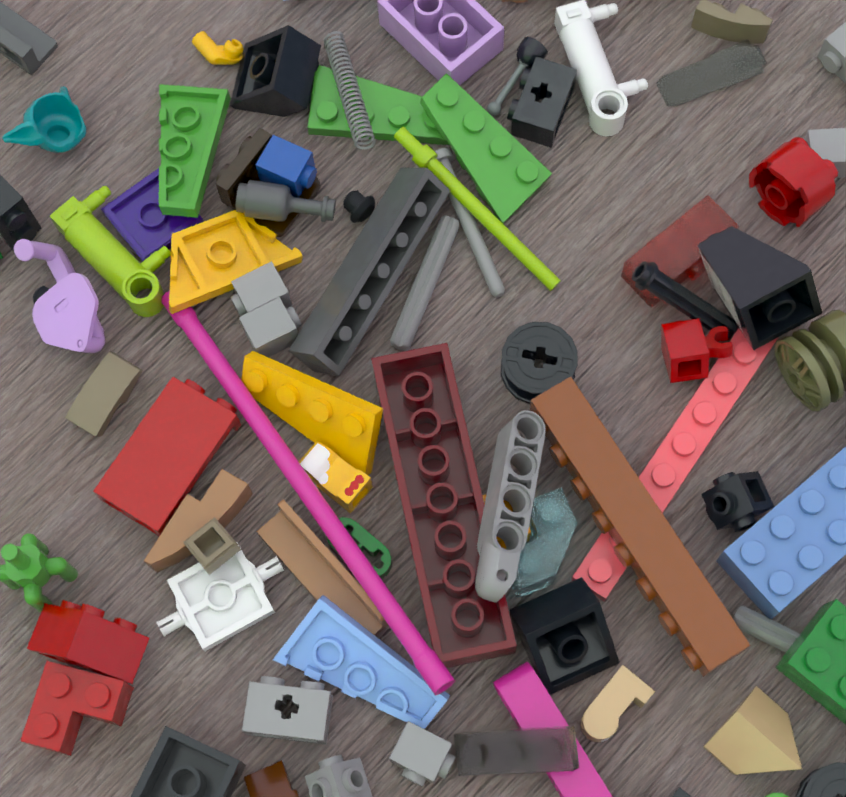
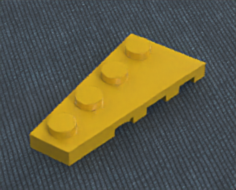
[241,351,383,475]

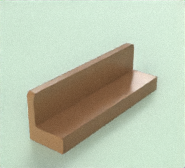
[256,499,388,636]

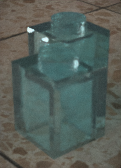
[512,487,577,598]

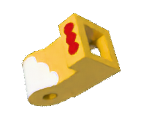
[299,441,373,514]

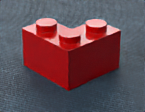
[27,600,149,684]
[20,661,134,756]

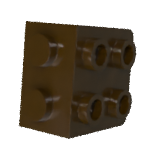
[215,127,320,237]

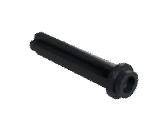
[632,261,738,340]

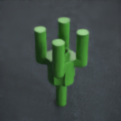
[0,533,78,612]

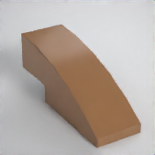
[144,469,253,573]

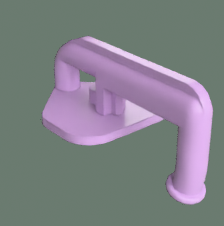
[14,239,105,353]

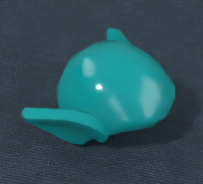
[2,86,87,153]

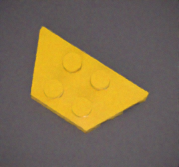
[169,210,303,314]

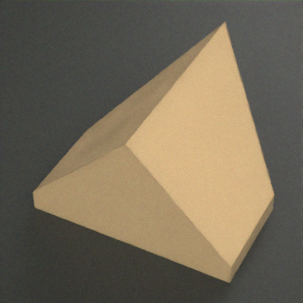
[703,686,802,775]

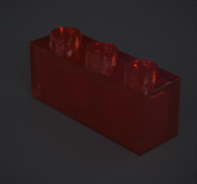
[621,195,739,308]

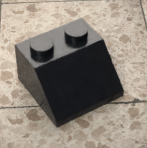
[229,25,321,117]
[510,577,620,695]

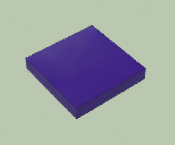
[101,168,204,262]

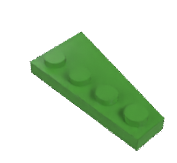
[307,65,449,145]
[420,73,552,224]
[159,84,231,218]

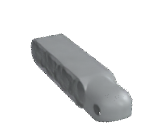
[475,410,546,603]

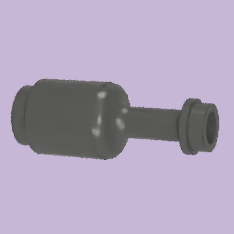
[236,180,336,222]

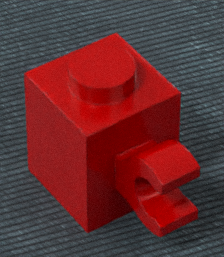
[661,318,733,383]

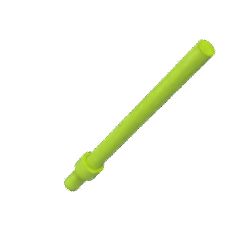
[394,127,561,291]

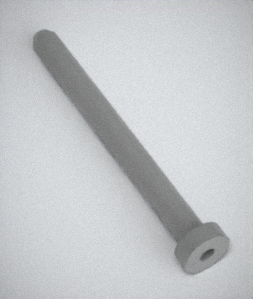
[435,148,505,298]

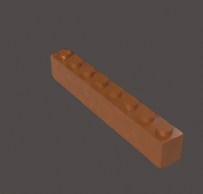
[530,377,750,677]

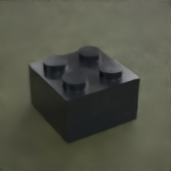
[131,726,246,797]

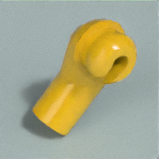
[192,31,244,65]

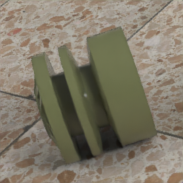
[775,310,846,412]

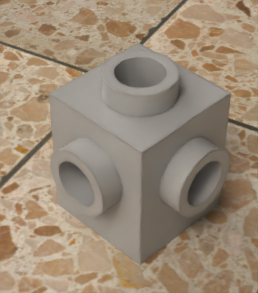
[305,755,373,797]

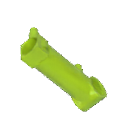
[50,186,171,317]

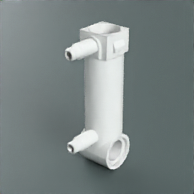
[554,0,648,137]

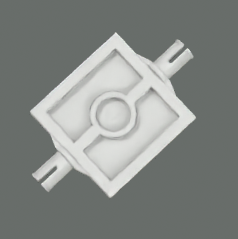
[157,542,284,651]

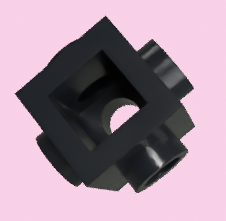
[701,471,775,532]

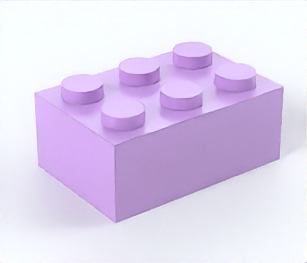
[377,0,504,86]

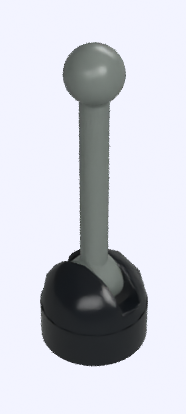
[487,37,548,116]

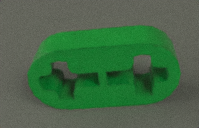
[326,517,392,579]

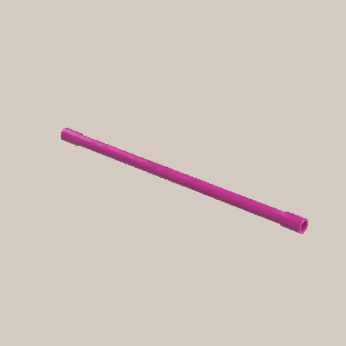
[161,290,455,695]

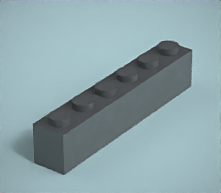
[288,168,450,376]

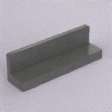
[0,2,58,76]

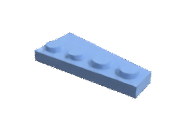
[273,595,450,729]

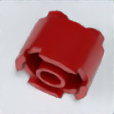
[749,137,838,227]

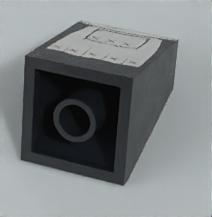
[697,226,822,350]

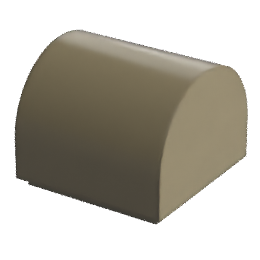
[183,517,241,575]

